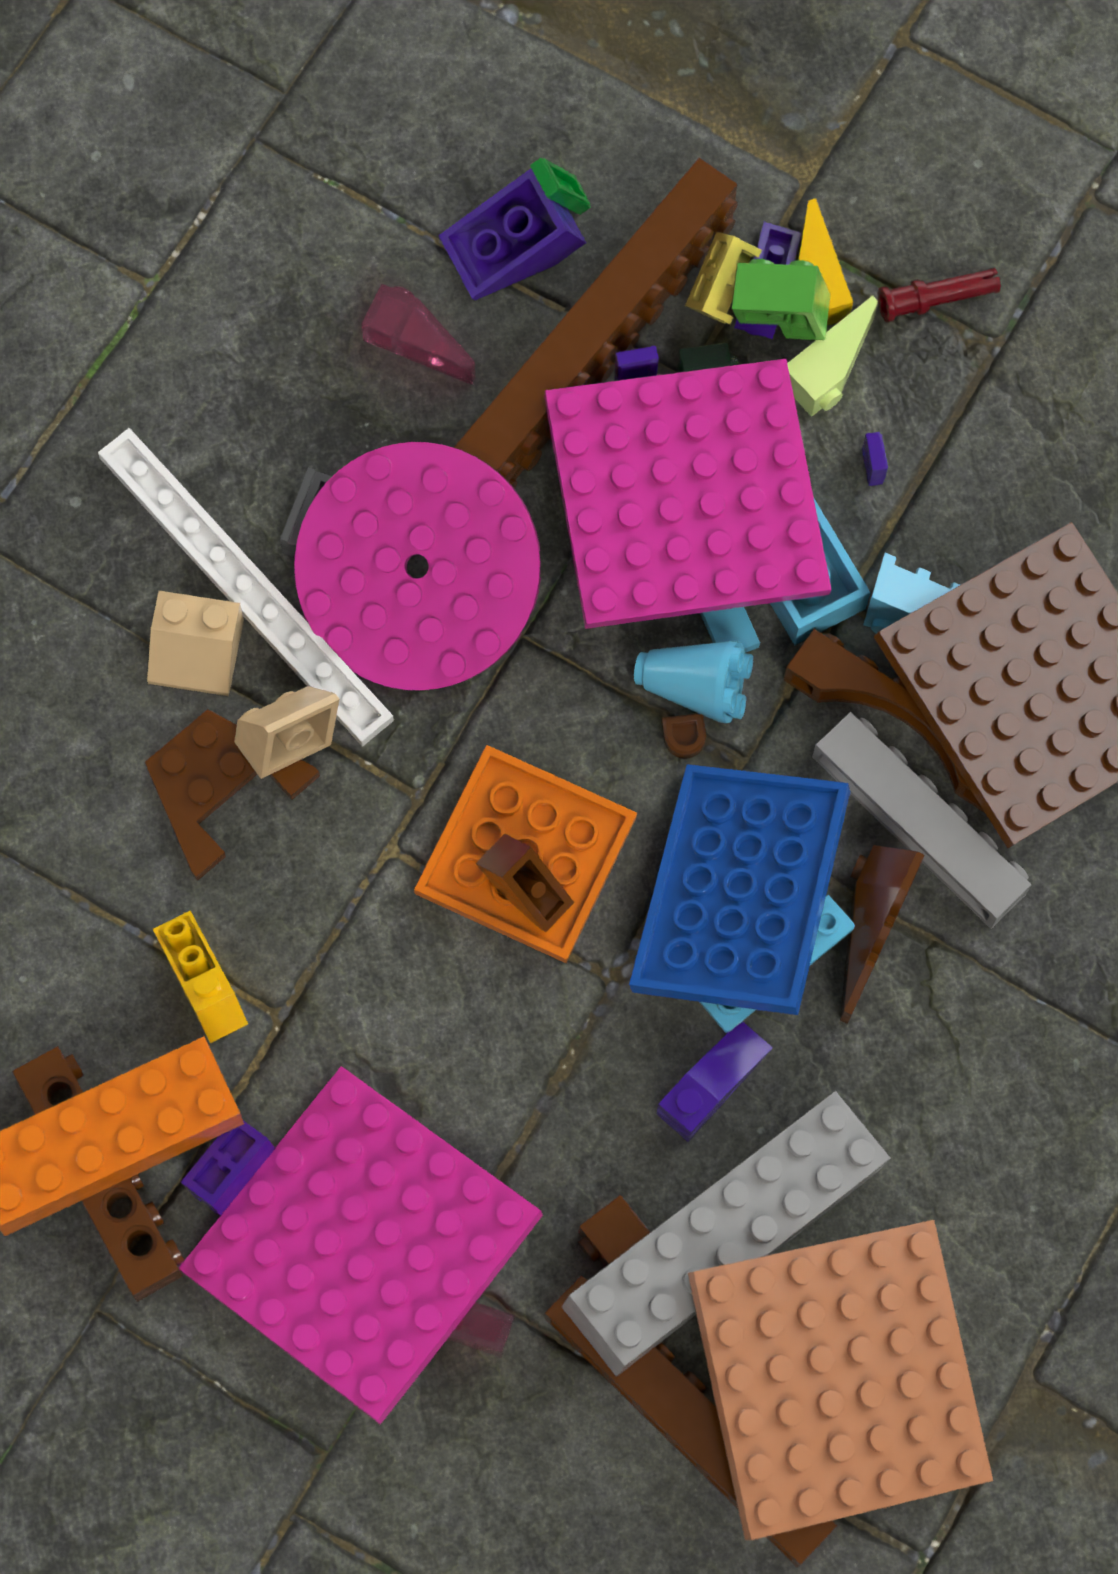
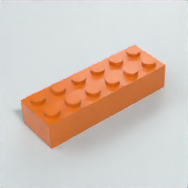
[0,1036,244,1236]

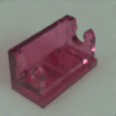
[447,1302,516,1358]

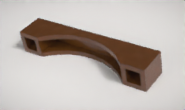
[784,629,985,813]

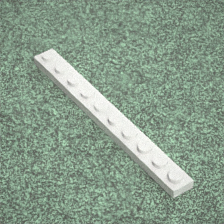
[98,428,394,747]

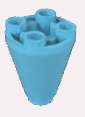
[634,641,753,723]

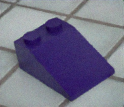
[438,168,586,301]

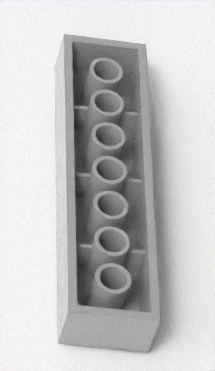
[562,1091,890,1377]

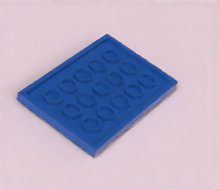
[629,764,851,1015]

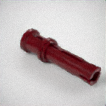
[878,267,1001,323]

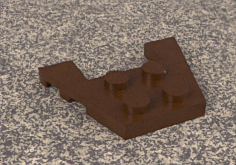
[145,709,320,881]

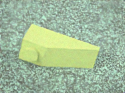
[787,296,878,417]

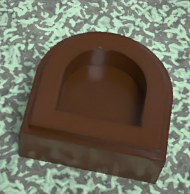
[661,713,706,759]

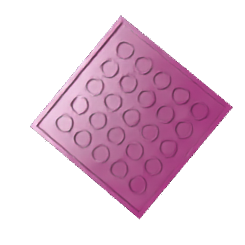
[544,359,832,629]
[179,1066,543,1425]

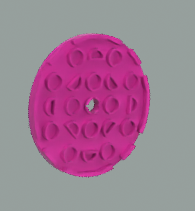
[294,442,541,690]

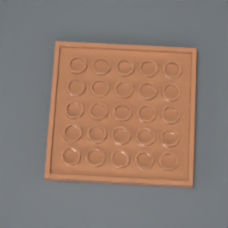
[688,1220,993,1540]

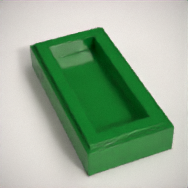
[530,158,591,215]

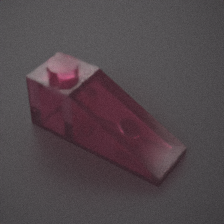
[362,284,476,385]

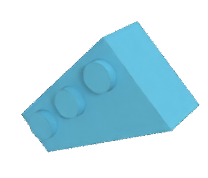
[863,553,960,634]

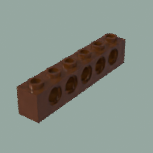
[12,1046,185,1302]

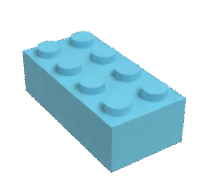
[770,499,870,645]

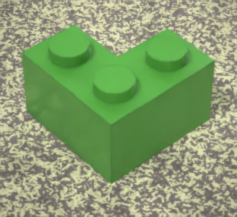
[732,259,831,340]

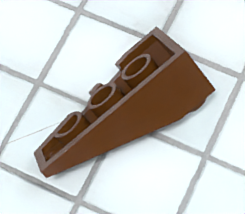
[840,845,924,1024]

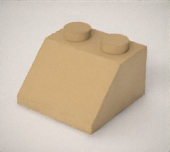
[147,591,244,696]
[234,686,340,779]

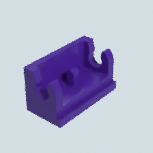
[181,1120,275,1217]

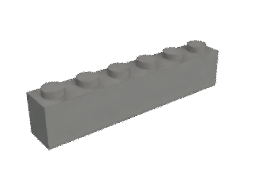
[812,712,1032,929]

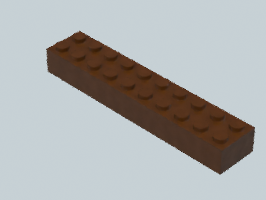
[454,158,738,489]

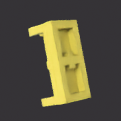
[685,232,762,325]

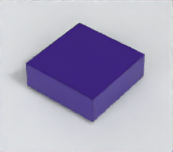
[862,432,888,486]

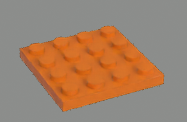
[414,745,637,963]

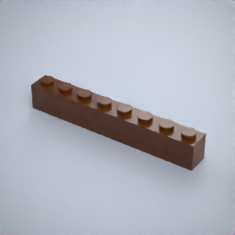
[544,1275,837,1567]

